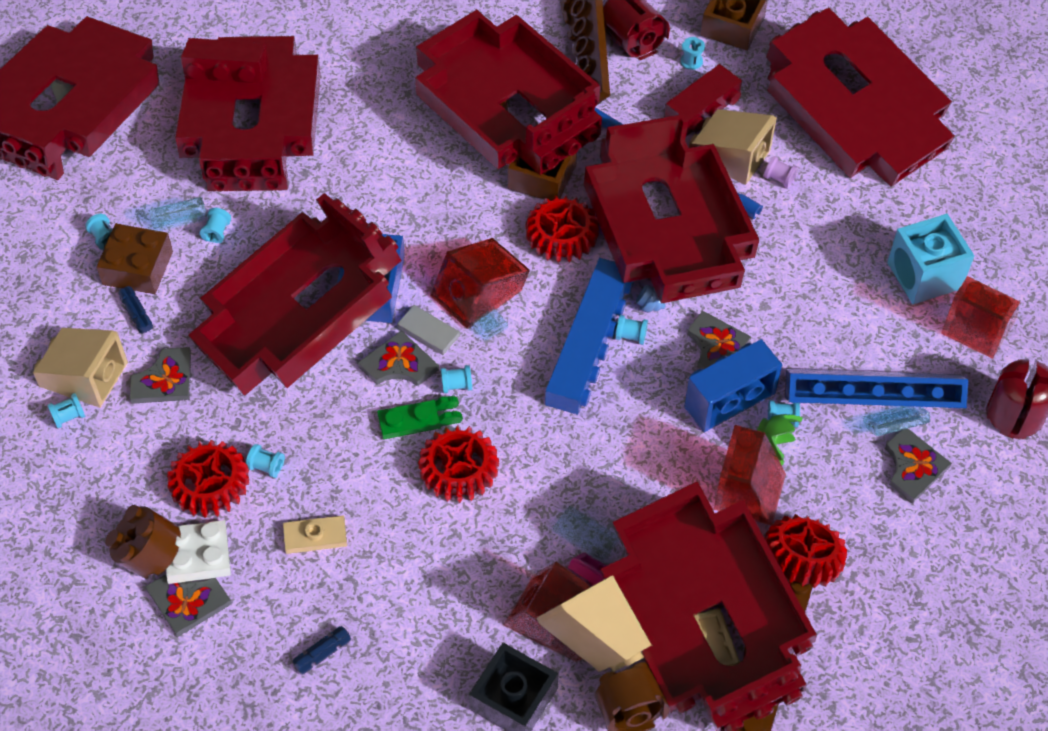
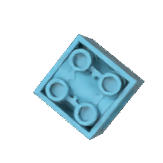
[887,213,975,305]

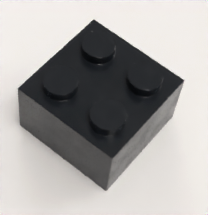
[469,642,559,731]

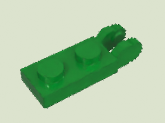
[377,395,463,440]

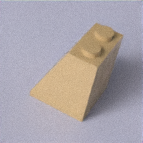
[689,109,777,185]
[33,328,128,408]
[536,575,651,672]

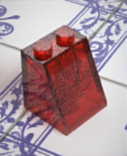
[430,238,530,329]
[941,276,1020,359]
[713,425,786,526]
[503,561,591,662]

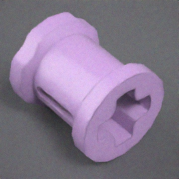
[764,156,799,188]

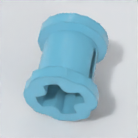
[680,37,705,70]
[200,208,232,244]
[85,213,113,250]
[615,315,648,345]
[441,365,472,394]
[47,393,86,428]
[768,400,800,428]
[246,444,285,478]

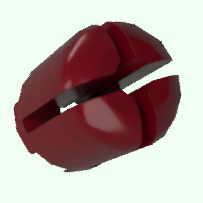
[603,0,670,61]
[986,359,1048,439]

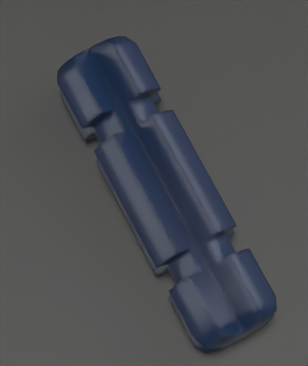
[118,286,153,334]
[292,626,351,675]

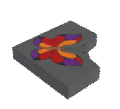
[687,310,751,369]
[358,330,439,386]
[130,347,191,404]
[885,426,952,504]
[145,574,232,637]

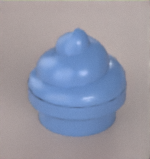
[636,284,666,313]

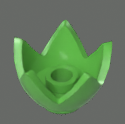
[754,414,803,466]

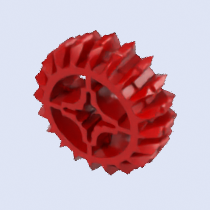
[526,194,599,263]
[418,424,499,503]
[167,439,250,519]
[765,514,848,589]

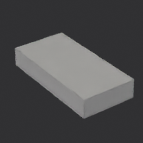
[397,305,460,355]

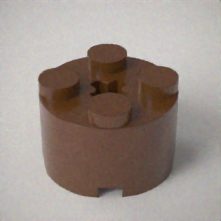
[105,505,181,579]
[595,662,670,731]

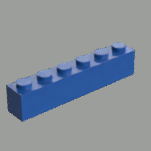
[545,257,634,415]
[785,369,968,408]

